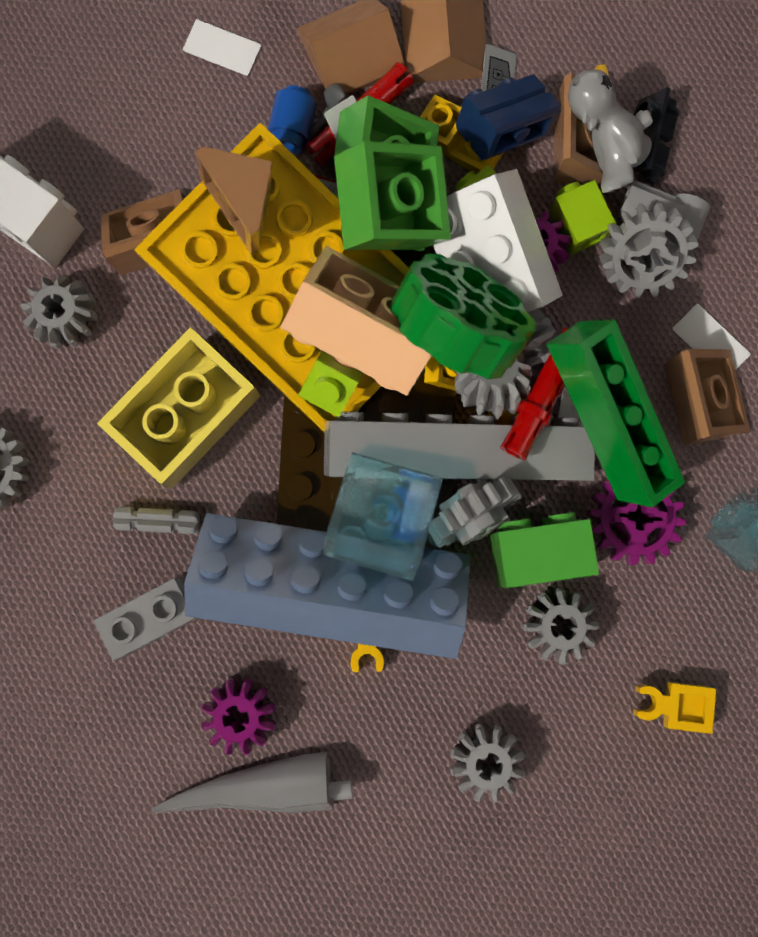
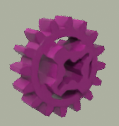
[586,480,686,566]

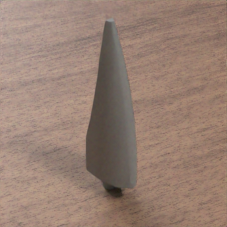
[153,751,353,814]

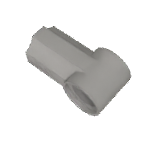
[617,180,711,243]

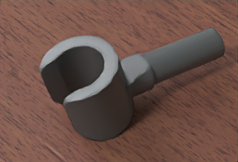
[309,83,349,141]

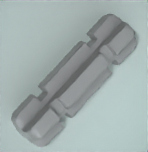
[113,506,200,534]

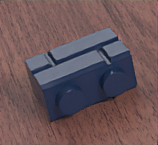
[456,74,561,160]

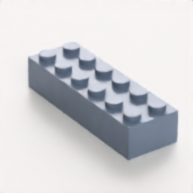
[184,513,471,659]

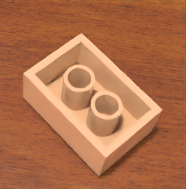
[280,246,431,396]

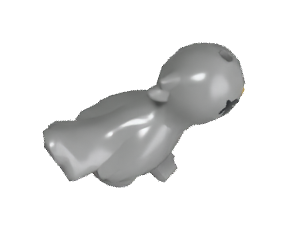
[568,64,653,193]

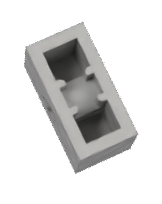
[93,578,200,661]

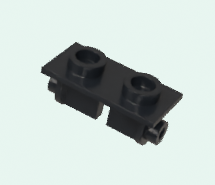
[633,87,680,184]

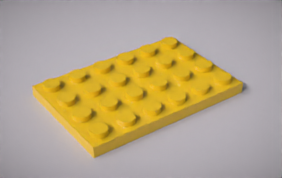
[134,122,409,433]

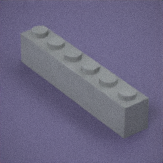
[324,412,595,481]

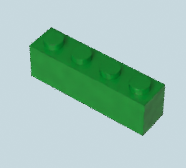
[546,320,685,508]

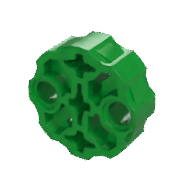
[391,254,536,379]

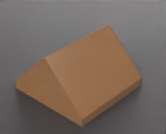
[297,0,405,95]
[401,0,486,83]
[553,73,620,184]
[195,146,272,255]
[101,189,184,276]
[665,349,751,446]

